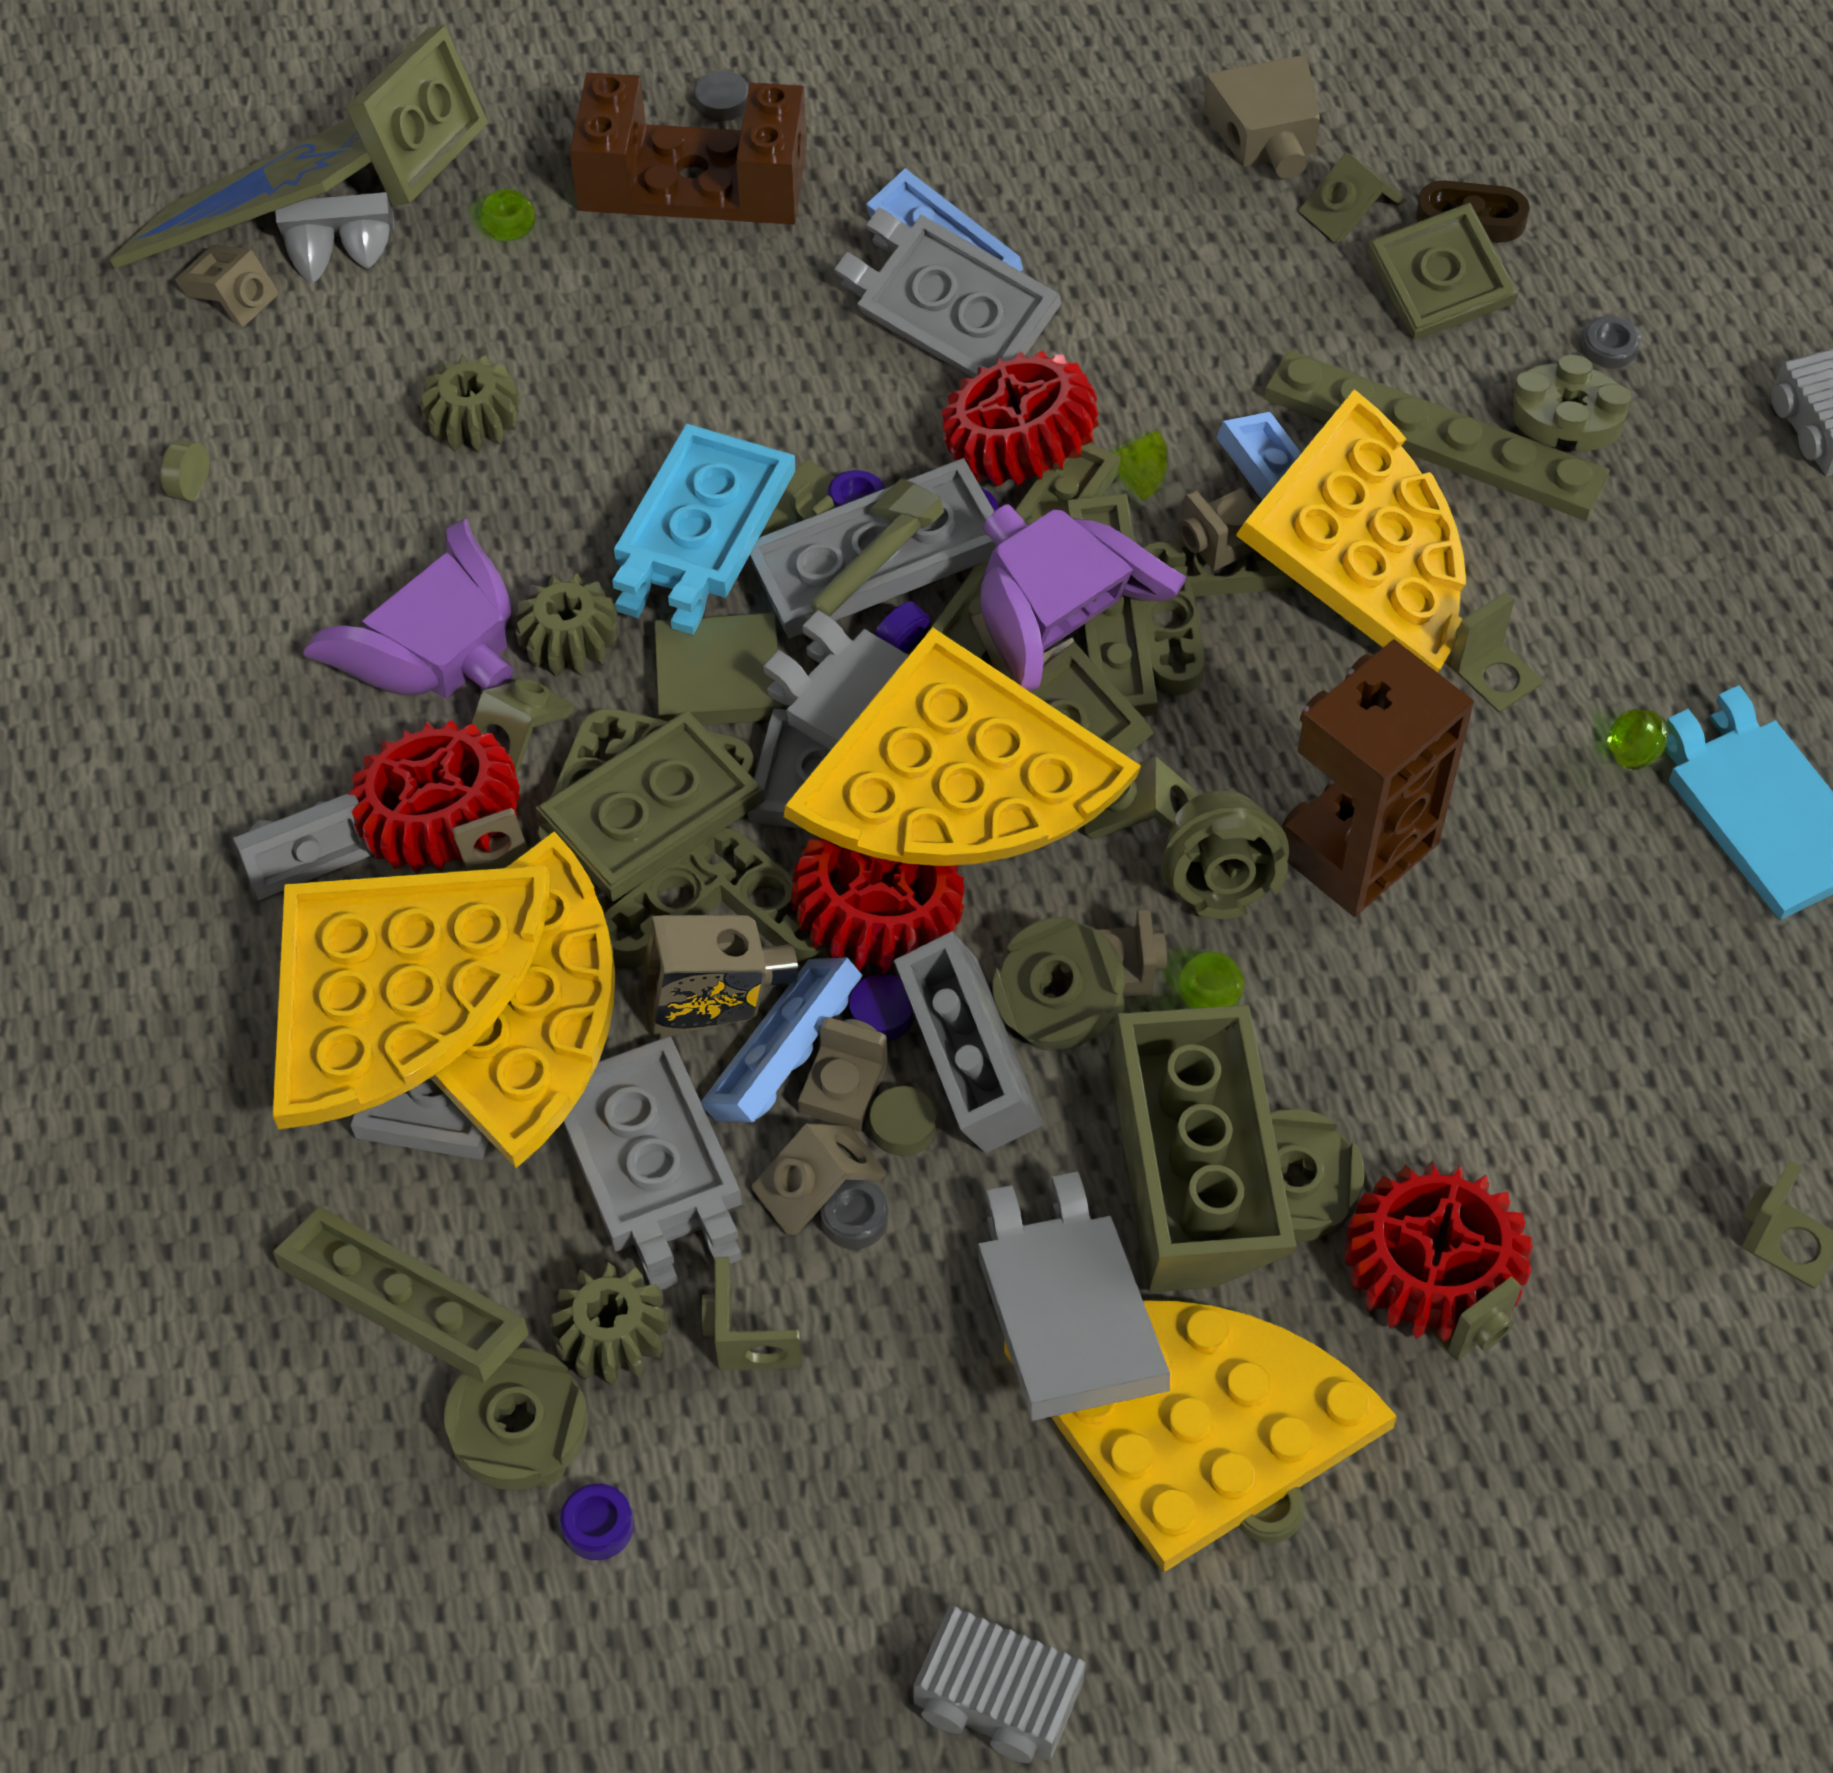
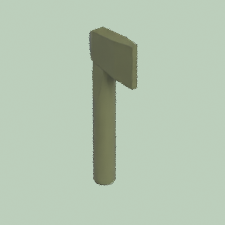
[811,479,944,617]

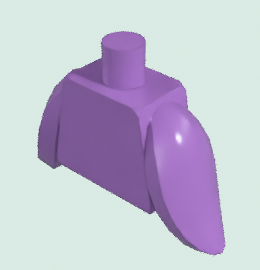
[980,504,1186,692]
[303,518,514,698]

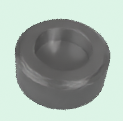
[695,71,748,121]
[1581,316,1641,368]
[820,1180,889,1249]

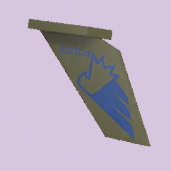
[110,25,488,269]

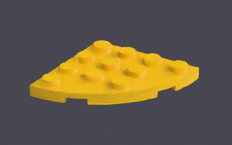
[1236,389,1466,673]
[783,627,1141,866]
[430,831,615,1168]
[273,865,550,1130]
[1004,1301,1397,1573]

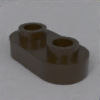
[1416,180,1530,242]

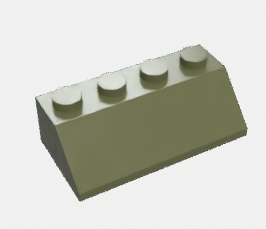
[1108,1005,1296,1293]

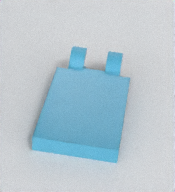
[612,424,795,635]
[1659,685,1833,920]

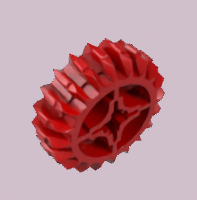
[941,351,1099,487]
[348,720,520,874]
[791,837,965,975]
[1344,1160,1533,1343]

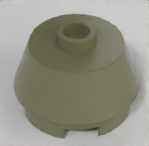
[1162,790,1289,919]

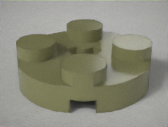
[1511,355,1632,451]
[993,917,1125,1050]
[1270,1109,1364,1242]
[444,1347,588,1490]

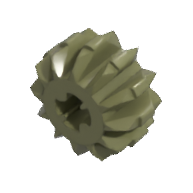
[420,354,520,453]
[515,573,618,677]
[550,1261,670,1386]

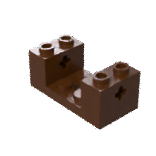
[570,72,807,225]
[1282,639,1474,918]

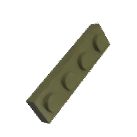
[1068,493,1158,716]
[273,1206,529,1384]

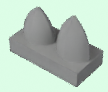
[275,192,394,283]
[233,793,374,901]

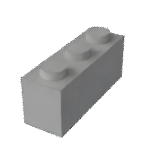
[894,931,1045,1153]

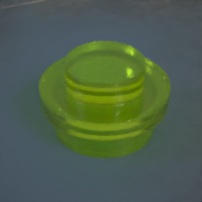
[480,189,536,241]
[1608,709,1668,770]
[1179,951,1244,1009]

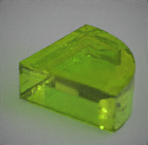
[1113,430,1168,501]

